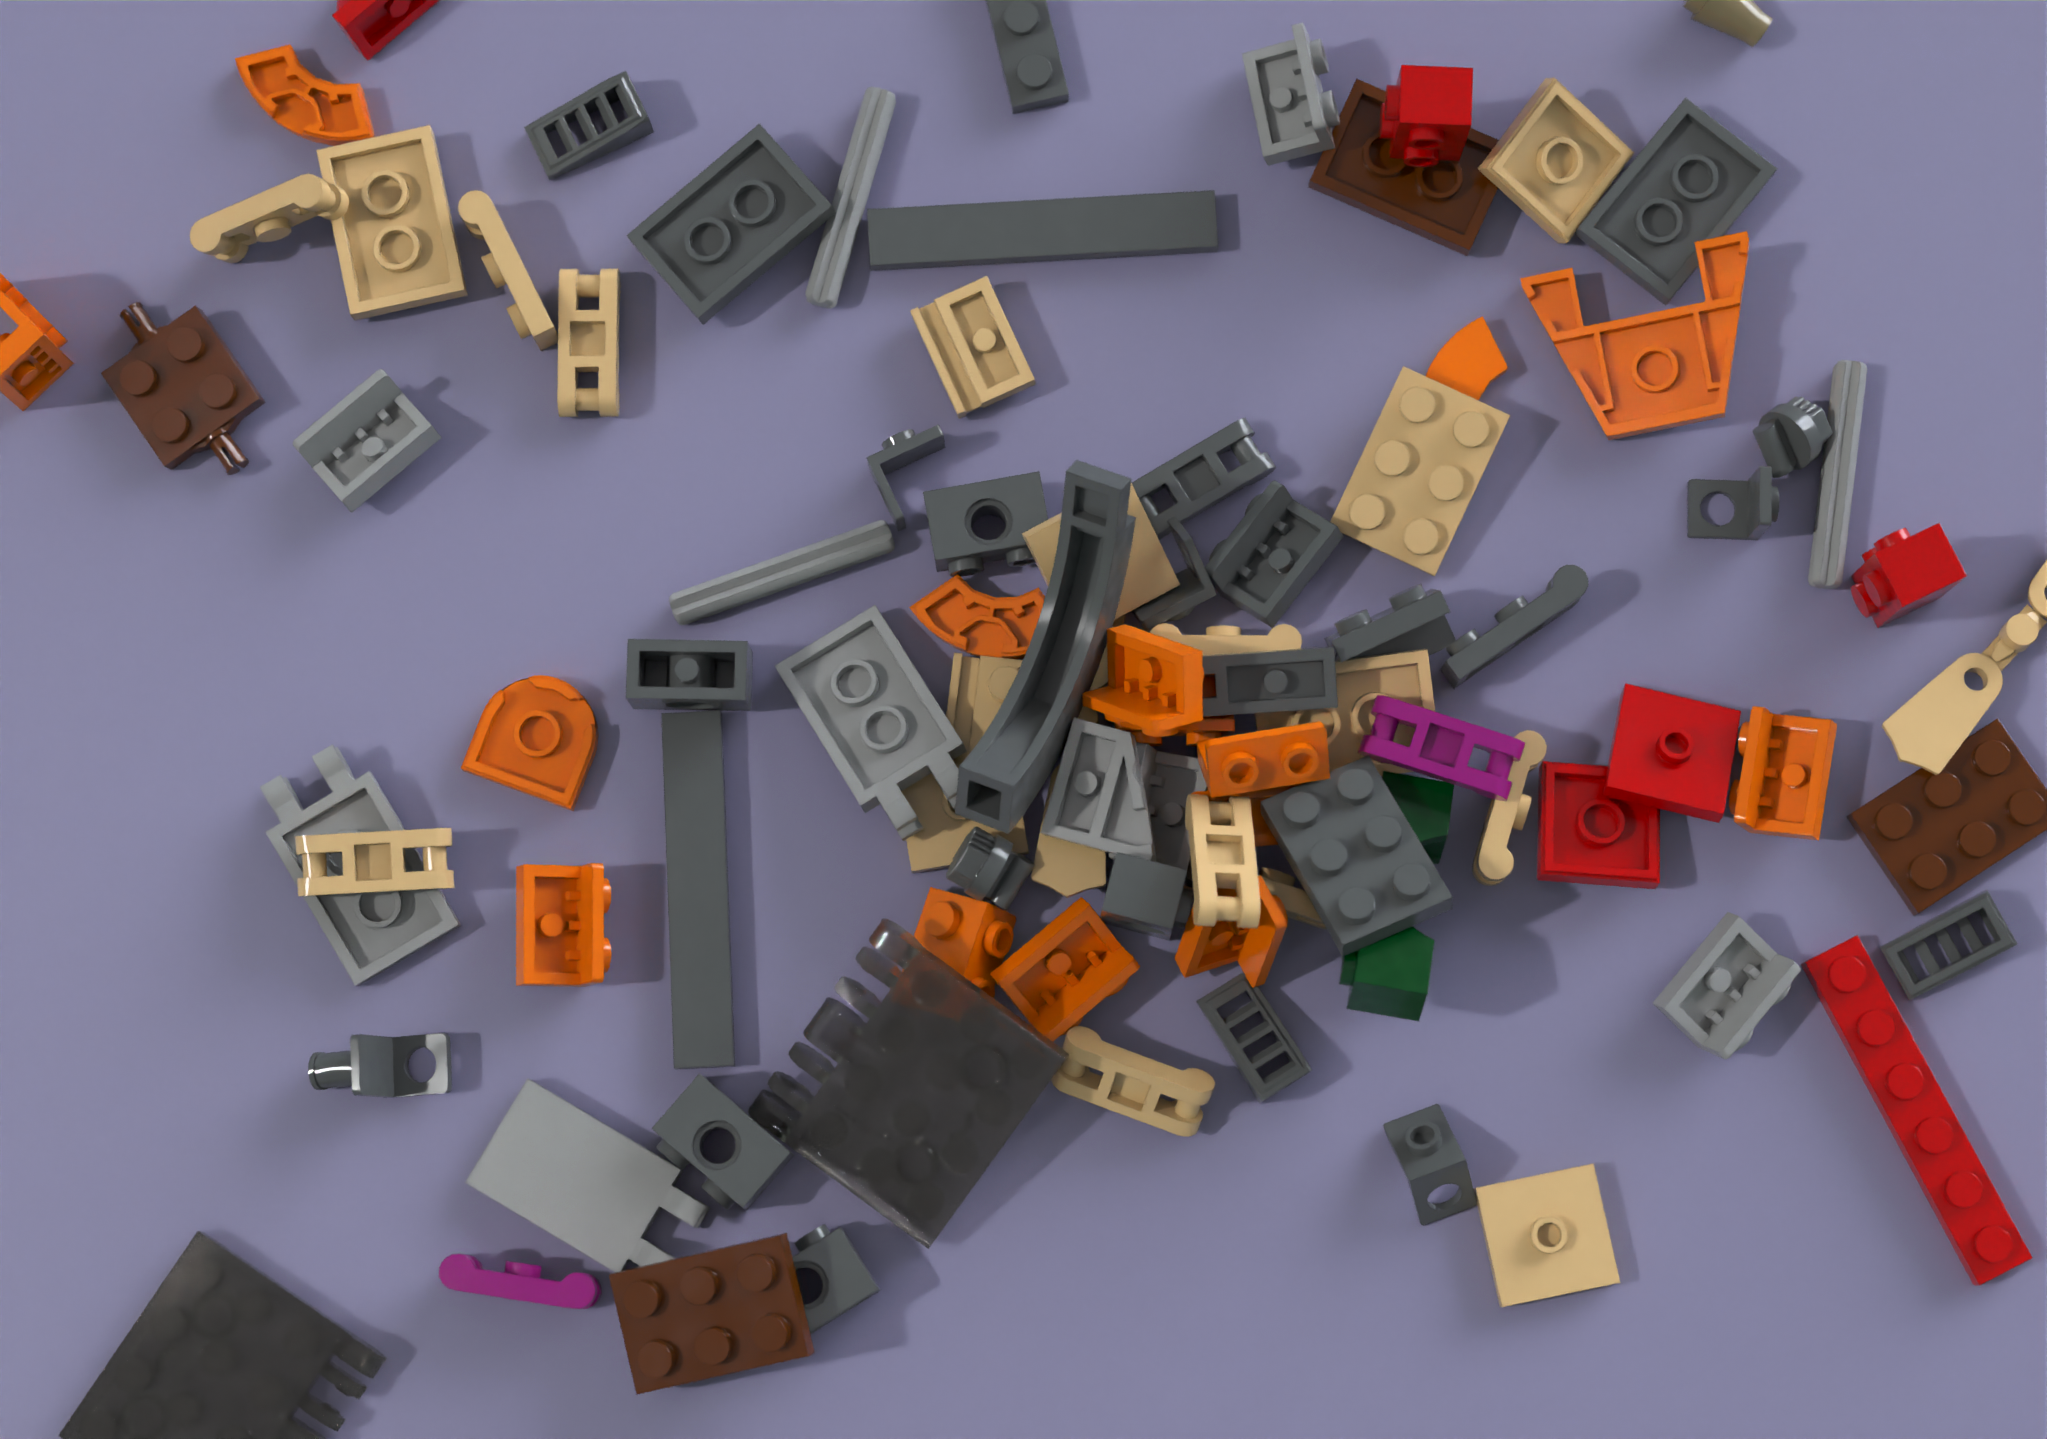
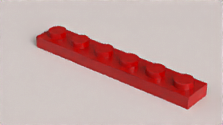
[1801,935,2032,1286]

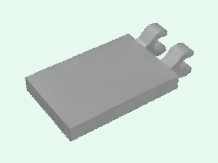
[775,605,967,841]
[260,745,461,986]
[465,1078,710,1272]

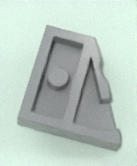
[1040,717,1157,862]

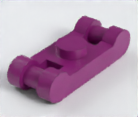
[1358,695,1525,801]
[439,1254,602,1309]

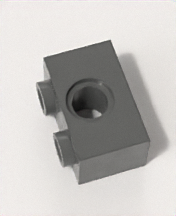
[923,471,1048,577]
[626,639,753,711]
[1101,852,1194,941]
[651,1073,794,1210]
[792,1224,881,1334]

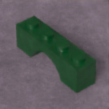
[1339,771,1454,1021]

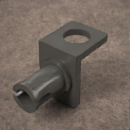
[308,1033,452,1098]

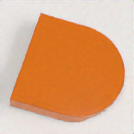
[461,675,599,811]

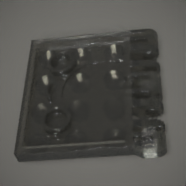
[748,918,1070,1249]
[58,1231,387,1439]

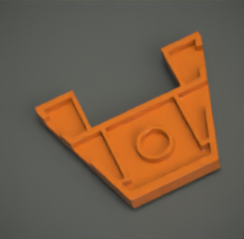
[1520,231,1750,440]

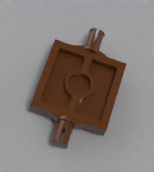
[101,302,266,475]

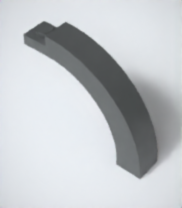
[955,460,1136,834]

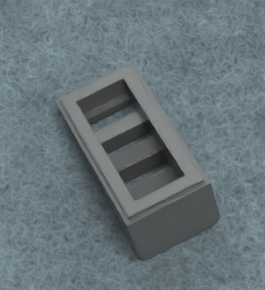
[524,71,654,181]
[1880,889,2017,1000]
[1196,972,1312,1104]

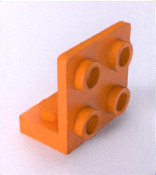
[0,273,74,411]

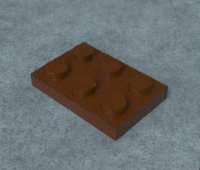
[1308,78,1499,257]
[1846,718,2047,916]
[609,1233,815,1395]

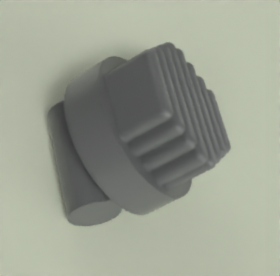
[1752,396,1833,478]
[946,826,1035,909]

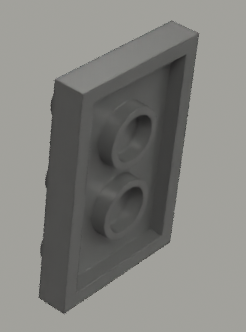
[1575,98,1777,306]
[626,123,836,325]
[1260,755,1453,957]

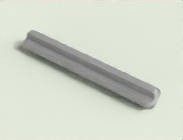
[805,87,896,309]
[1808,360,1867,589]
[669,520,895,625]

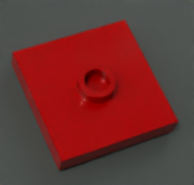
[1602,683,1741,823]
[1537,761,1660,889]

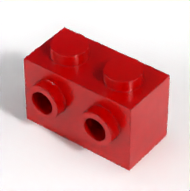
[1380,65,1473,167]
[1851,523,1967,628]

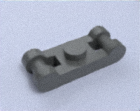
[1132,418,1277,540]

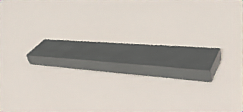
[867,190,1218,271]
[661,710,735,1070]

